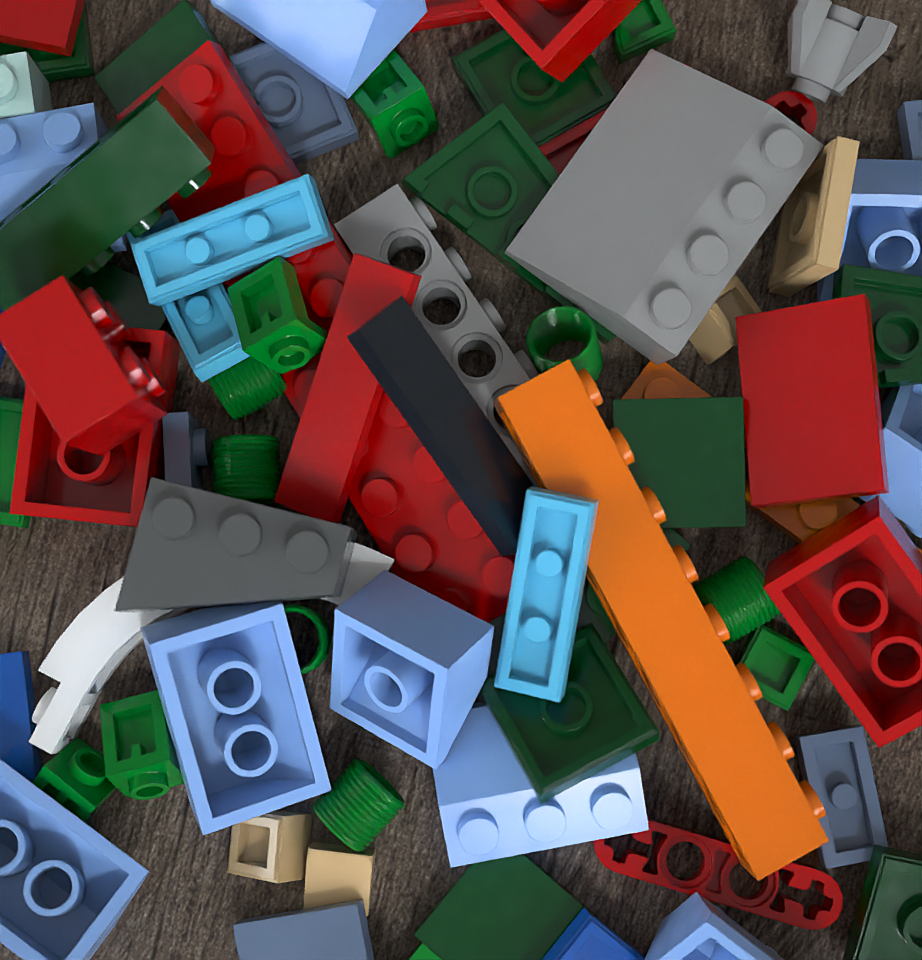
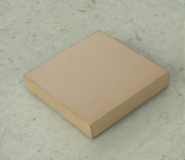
[768,136,860,297]

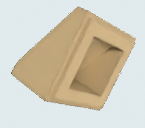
[689,274,762,365]
[227,810,312,884]
[303,842,376,916]

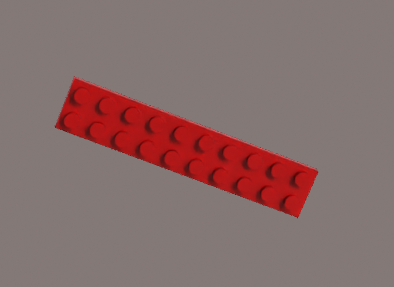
[116,40,516,623]

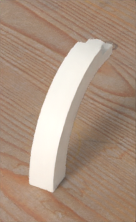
[29,543,395,754]

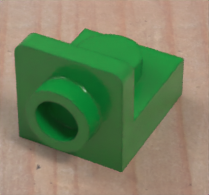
[349,49,439,158]
[227,256,328,374]
[99,690,184,800]
[32,738,117,824]

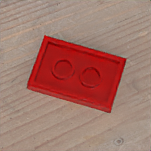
[735,294,889,508]

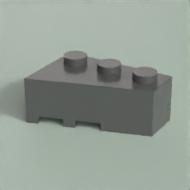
[115,477,357,613]

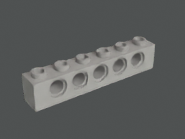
[334,184,539,487]

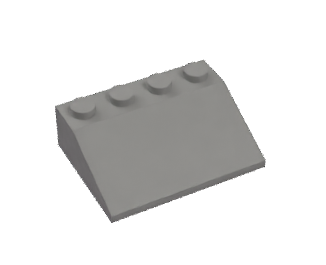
[504,49,824,365]

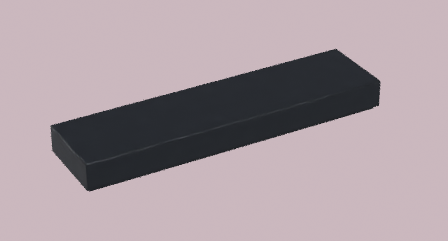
[347,296,535,557]

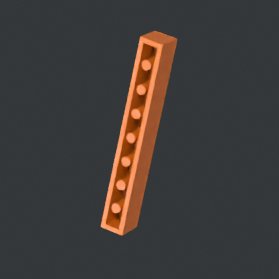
[493,359,829,881]

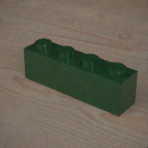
[0,86,216,311]

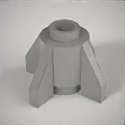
[785,0,897,104]

